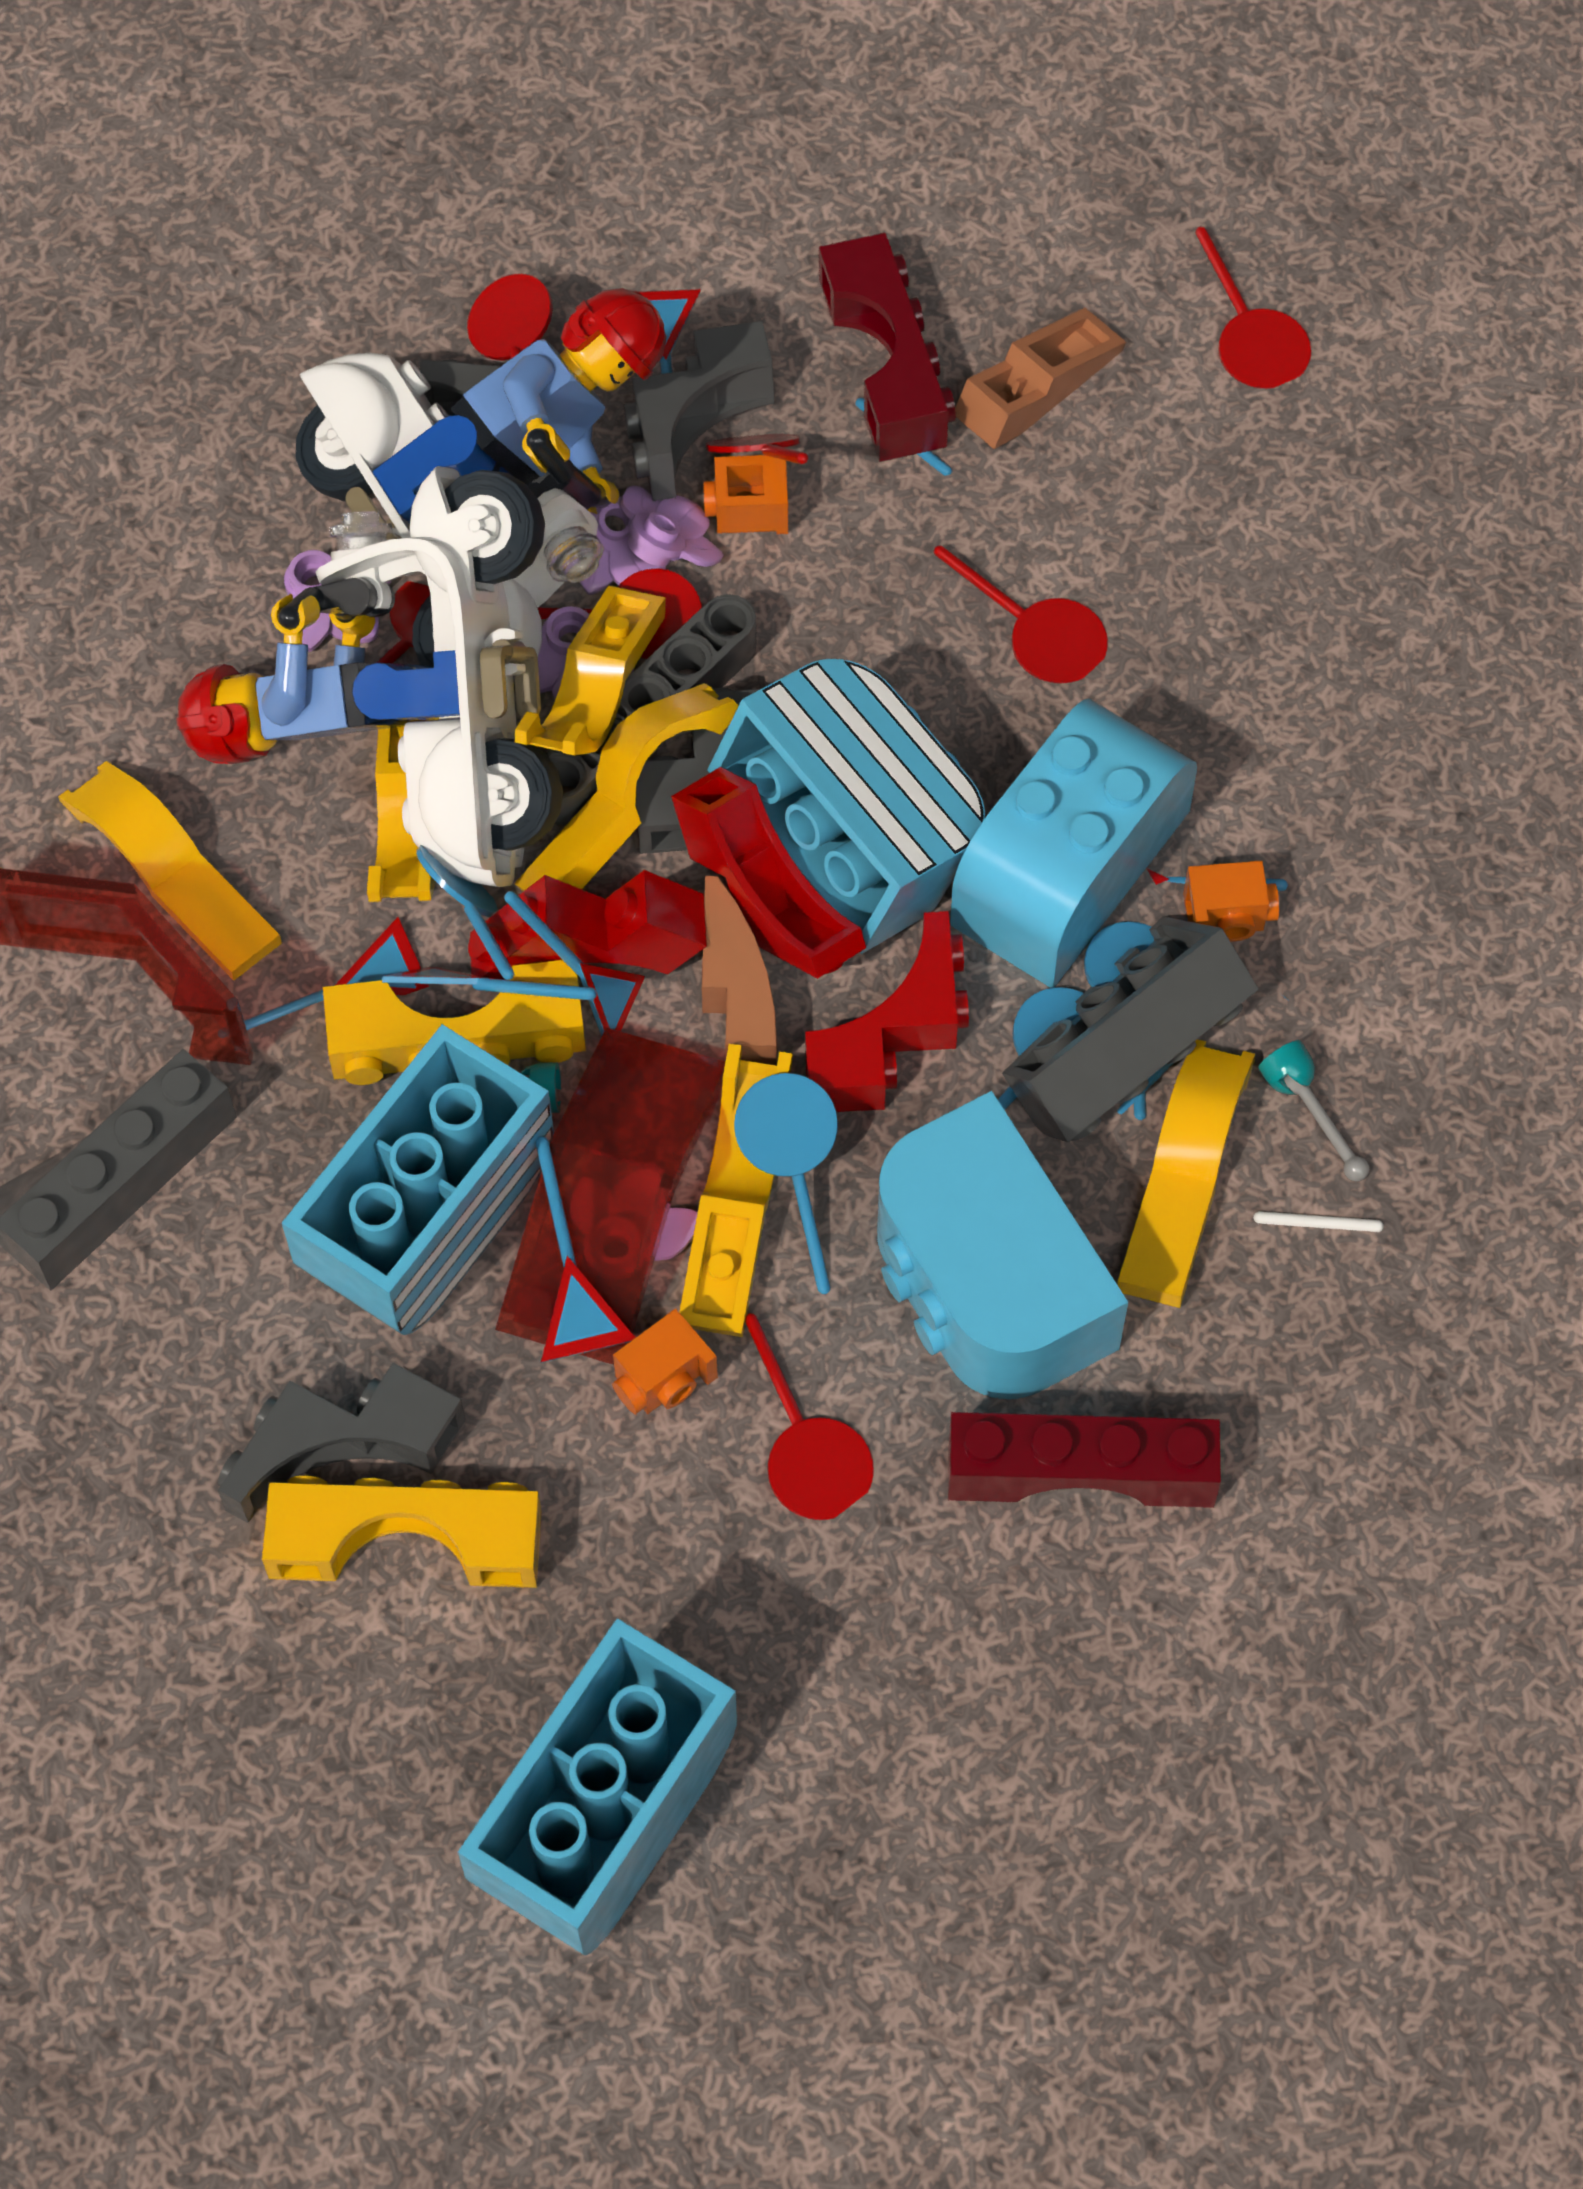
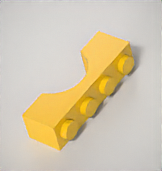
[323,960,586,1085]
[262,1476,542,1588]

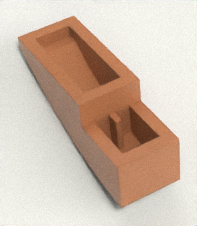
[955,308,1126,449]
[701,876,777,1066]

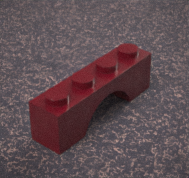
[819,232,956,462]
[948,1412,1221,1508]

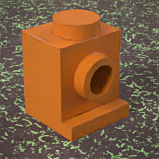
[703,455,788,534]
[1183,860,1279,942]
[612,1308,718,1415]

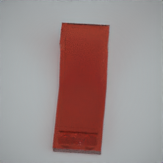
[0,867,253,1065]
[495,1027,726,1365]

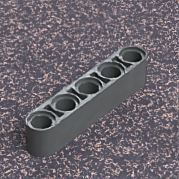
[546,594,756,826]

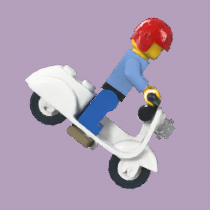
[295,288,667,668]
[176,466,563,887]

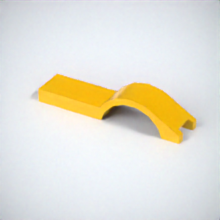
[515,585,666,756]
[514,683,739,892]
[367,719,439,902]
[58,761,282,981]
[1117,1039,1255,1308]
[679,1044,793,1337]

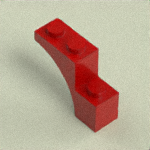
[671,767,866,979]
[468,870,707,992]
[805,911,969,1112]

